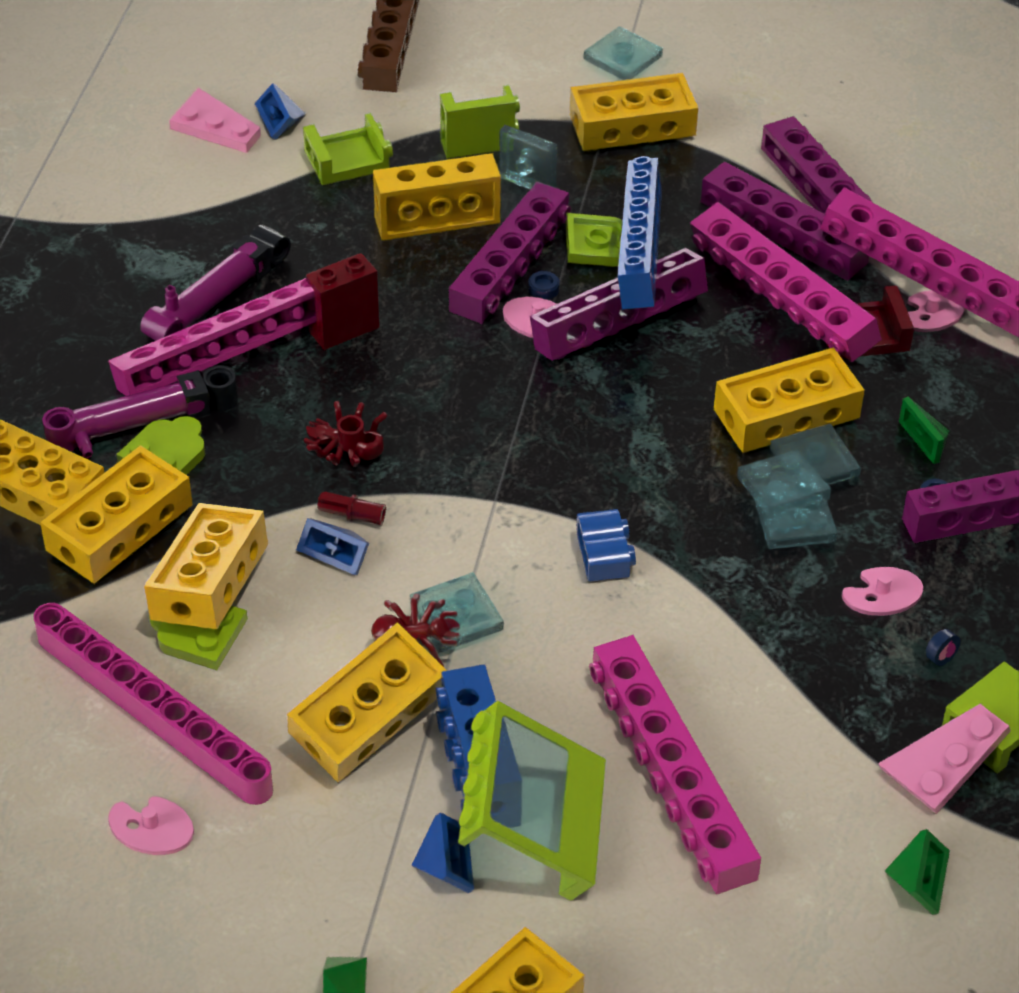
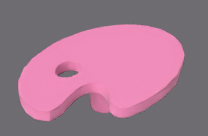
[907,290,965,332]
[503,297,556,338]
[842,567,923,616]
[108,796,194,855]

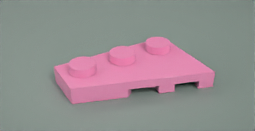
[169,88,261,153]
[878,704,1011,814]

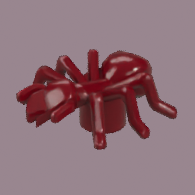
[304,401,387,467]
[371,594,460,667]

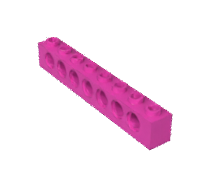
[820,187,1019,338]
[690,202,882,362]
[108,278,317,396]
[589,635,761,895]

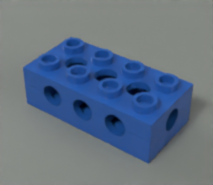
[436,664,520,834]

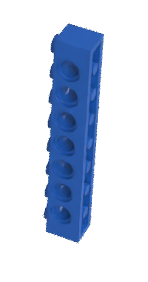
[617,156,662,310]

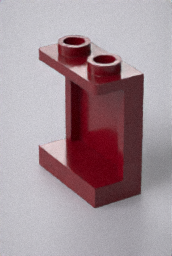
[306,253,380,350]
[826,285,914,359]

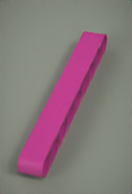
[33,603,274,805]

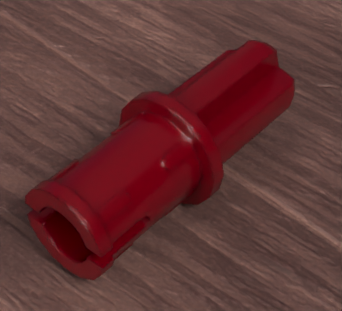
[317,492,387,526]

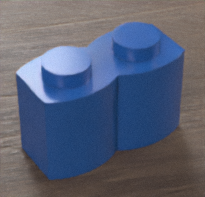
[576,509,636,582]

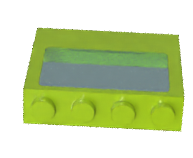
[458,701,606,900]

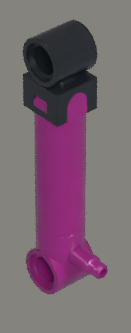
[140,224,291,341]
[42,365,238,458]

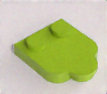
[566,213,623,266]
[116,416,205,475]
[149,605,248,670]

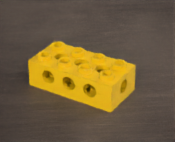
[569,73,698,151]
[373,153,501,240]
[714,347,865,453]
[0,419,105,525]
[40,445,193,584]
[144,503,268,629]
[287,622,447,782]
[451,926,585,993]

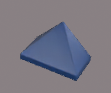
[254,83,306,140]
[296,518,369,575]
[412,812,474,893]

